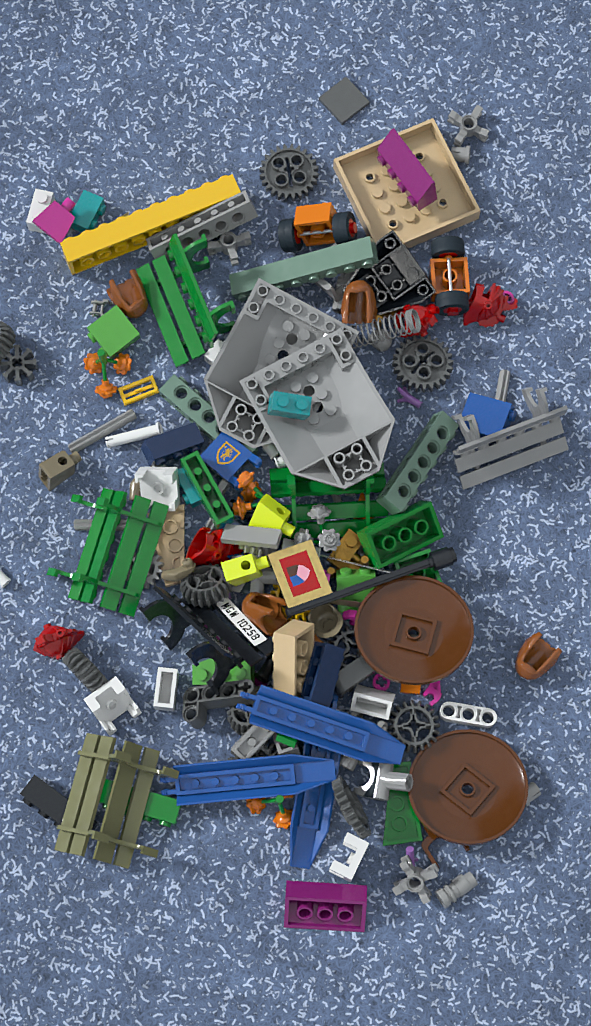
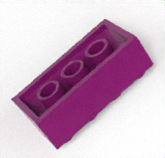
[377,128,437,211]
[284,880,367,932]

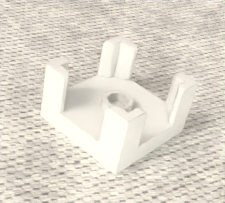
[134,467,181,511]
[83,676,142,736]
[329,832,369,882]

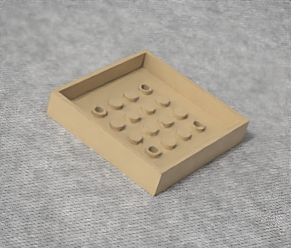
[333,118,481,248]

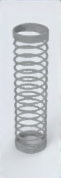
[350,309,421,349]

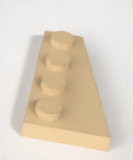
[147,504,185,587]

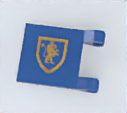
[200,432,262,491]

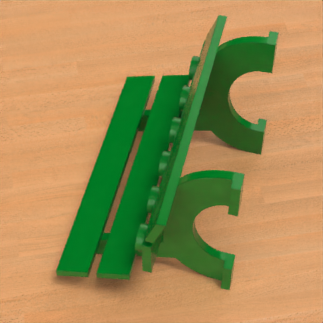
[136,233,236,368]
[269,462,388,540]
[47,488,169,617]

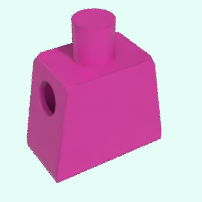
[32,197,76,244]

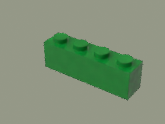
[180,450,235,530]
[99,779,182,828]

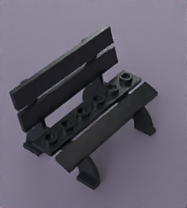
[139,586,274,695]

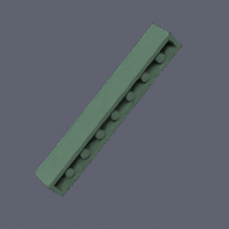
[229,236,379,302]

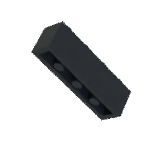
[20,774,99,830]

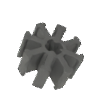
[0,345,38,386]

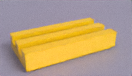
[118,375,159,406]

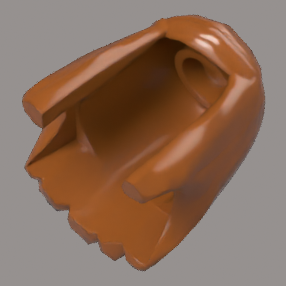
[106,269,148,318]
[341,280,377,324]
[242,592,288,637]
[515,632,562,680]

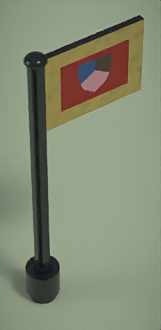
[267,539,457,618]

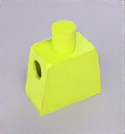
[248,494,296,538]
[221,554,270,587]

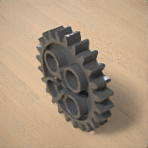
[259,144,319,202]
[392,335,454,393]
[331,776,371,839]

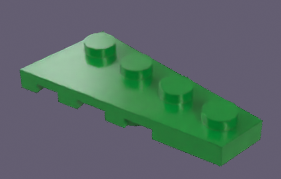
[383,761,423,846]

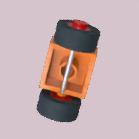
[278,202,357,253]
[429,236,470,316]

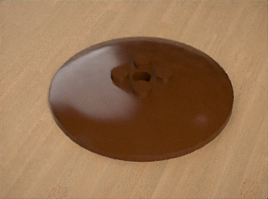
[354,575,474,685]
[408,729,528,845]

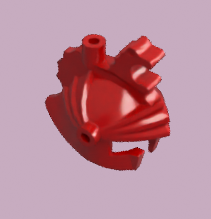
[463,283,518,327]
[394,303,440,338]
[186,527,243,566]
[33,623,85,660]

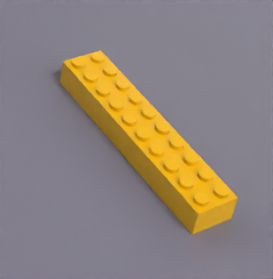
[60,174,241,275]

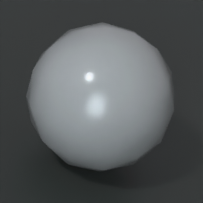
[369,328,392,352]

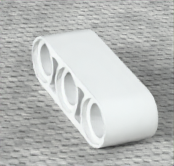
[439,702,497,728]

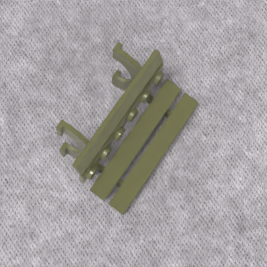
[54,733,180,869]

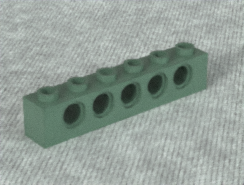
[159,374,258,467]
[376,411,459,515]

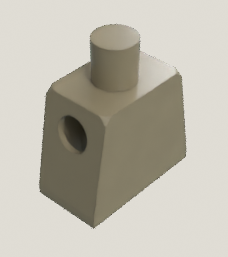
[39,450,82,491]

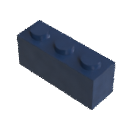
[140,422,205,467]
[300,642,345,707]

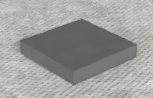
[319,77,370,125]

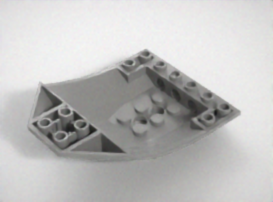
[204,278,359,448]
[239,328,395,489]

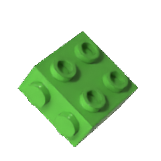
[87,305,140,359]
[336,567,376,613]

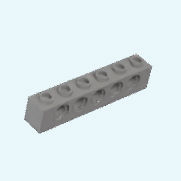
[146,190,258,261]

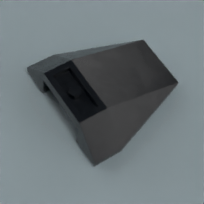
[343,230,436,315]

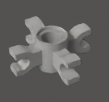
[447,105,490,147]
[207,231,252,266]
[392,855,439,904]

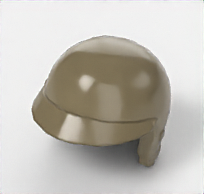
[308,603,343,638]

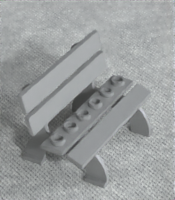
[451,387,569,490]

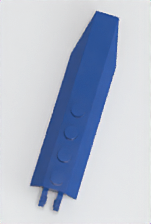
[236,685,406,765]
[290,694,348,869]
[160,754,336,806]

